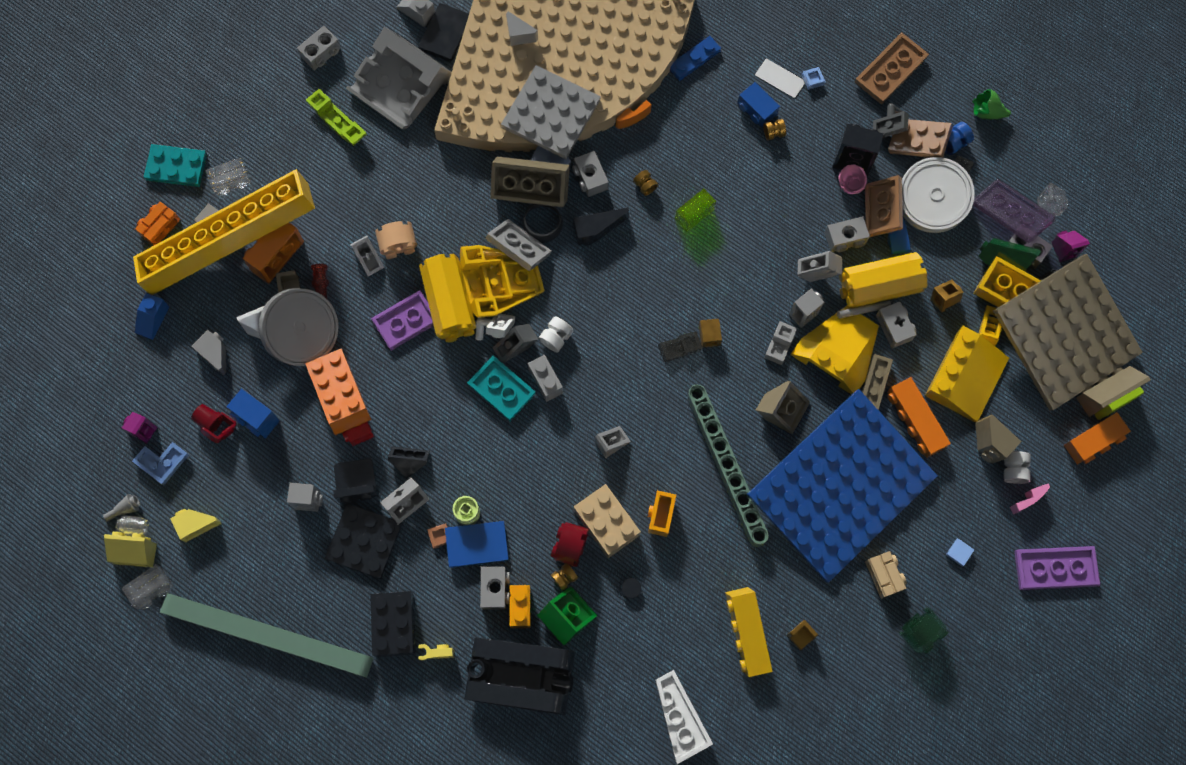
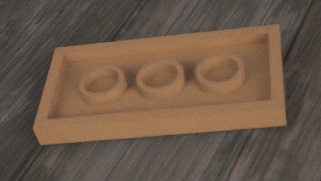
[855,32,929,104]

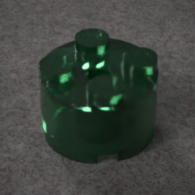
[899,607,949,654]

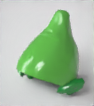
[972,89,1011,120]

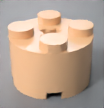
[375,221,417,259]

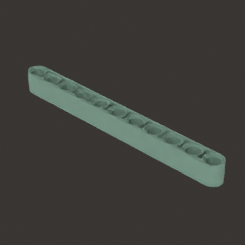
[160,593,374,678]

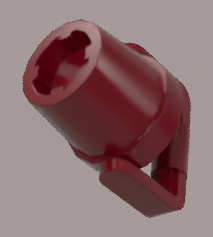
[191,404,237,443]

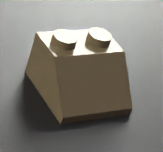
[976,415,1022,464]

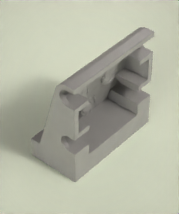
[346,27,452,129]

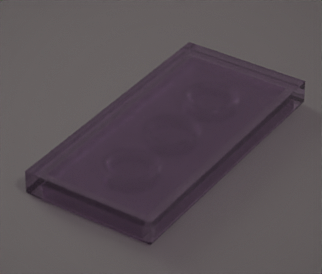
[973,179,1055,243]

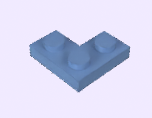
[132,442,189,485]

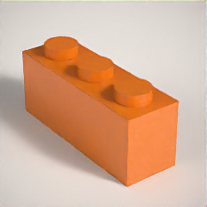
[1064,412,1131,465]

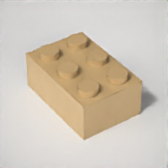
[574,484,641,558]

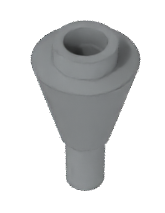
[103,494,140,522]

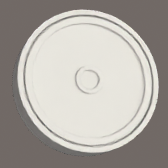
[902,157,975,233]

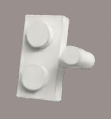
[476,314,515,340]

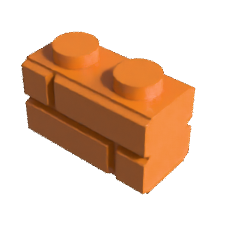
[135,202,181,246]

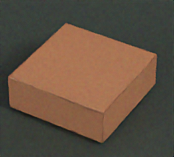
[427,523,447,549]

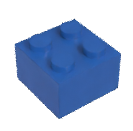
[226,388,280,438]

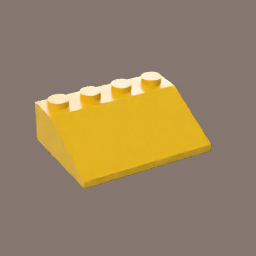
[925,326,1009,422]

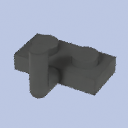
[873,104,909,138]

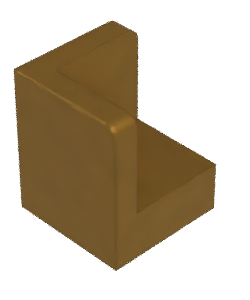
[699,319,722,348]
[787,620,818,650]

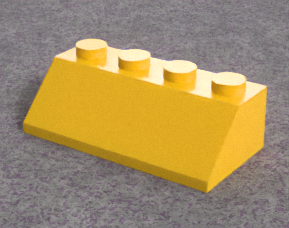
[973,256,1041,307]

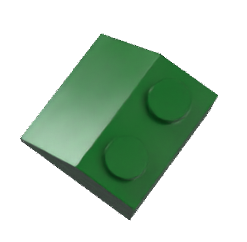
[537,586,597,645]

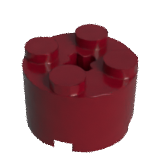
[551,522,589,567]

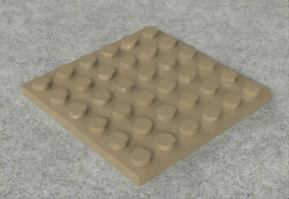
[993,254,1143,410]

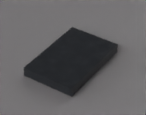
[418,3,469,62]

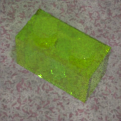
[675,188,716,232]

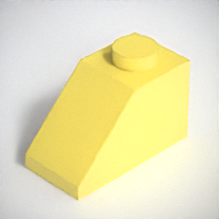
[170,509,221,542]

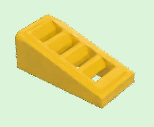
[979,305,1002,346]

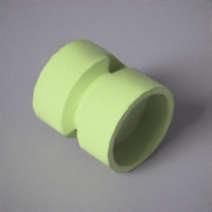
[453,496,480,525]

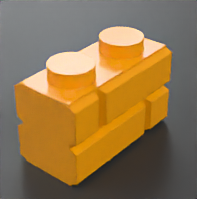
[510,585,531,628]

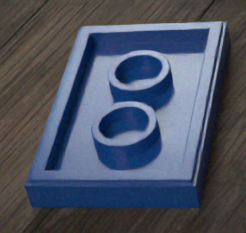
[445,521,509,568]

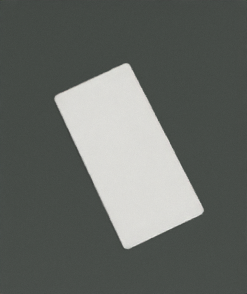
[755,59,805,98]

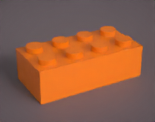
[305,349,372,435]

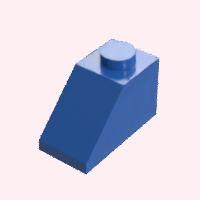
[135,293,169,340]

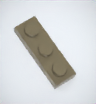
[862,354,893,410]

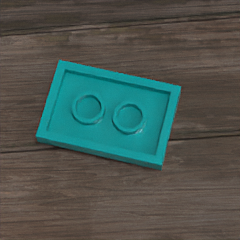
[144,144,207,187]
[467,356,536,421]

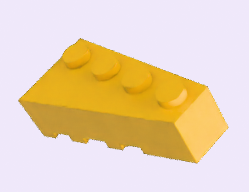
[725,587,773,677]

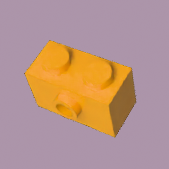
[647,490,676,537]

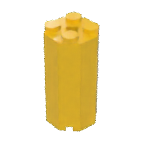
[839,252,927,308]
[419,254,476,343]

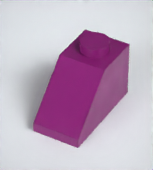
[1051,231,1090,262]
[122,412,158,443]

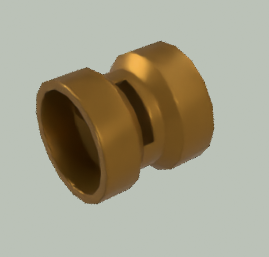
[763,119,786,140]
[633,170,658,196]
[551,564,578,591]

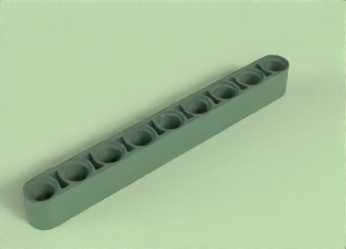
[687,384,769,547]

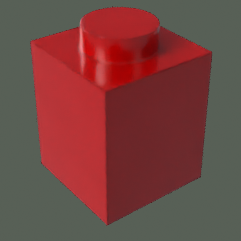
[342,421,374,446]

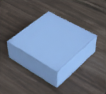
[801,67,825,90]
[946,538,974,567]

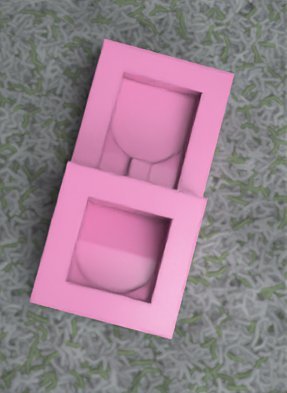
[1010,483,1050,514]

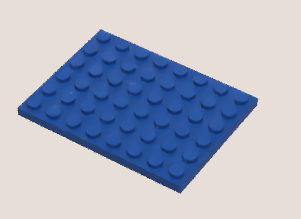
[746,389,938,583]

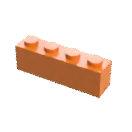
[887,377,951,458]

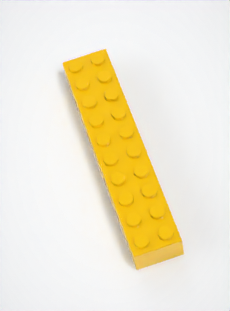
[133,169,315,295]

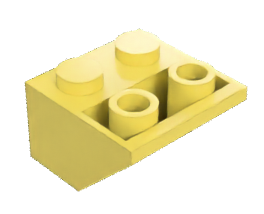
[104,532,157,568]

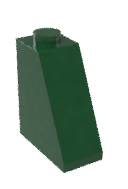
[978,238,1041,271]

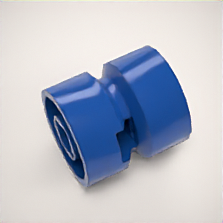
[945,122,974,155]

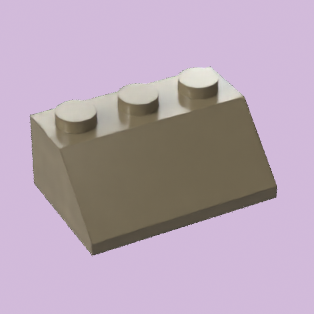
[1076,366,1151,417]

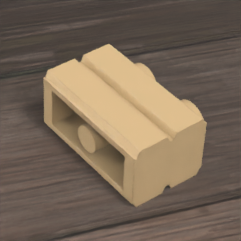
[865,551,907,599]

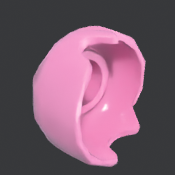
[838,164,867,195]

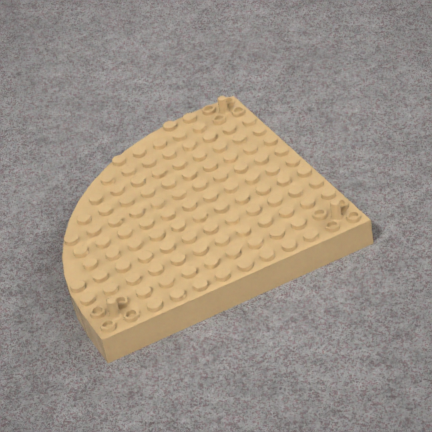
[434,0,695,152]

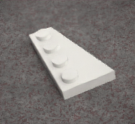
[655,670,713,764]

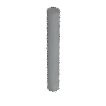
[837,300,891,319]

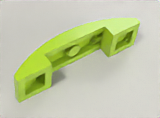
[306,89,367,146]

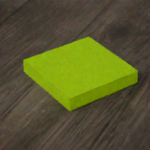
[1094,386,1144,420]

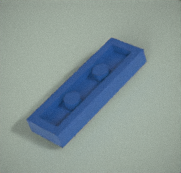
[670,36,721,81]

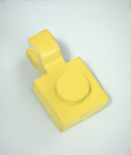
[418,644,454,660]

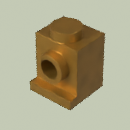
[930,280,963,312]

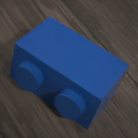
[737,82,780,127]

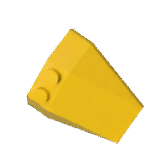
[460,245,545,318]
[790,305,879,395]

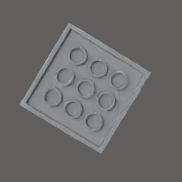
[501,65,601,159]

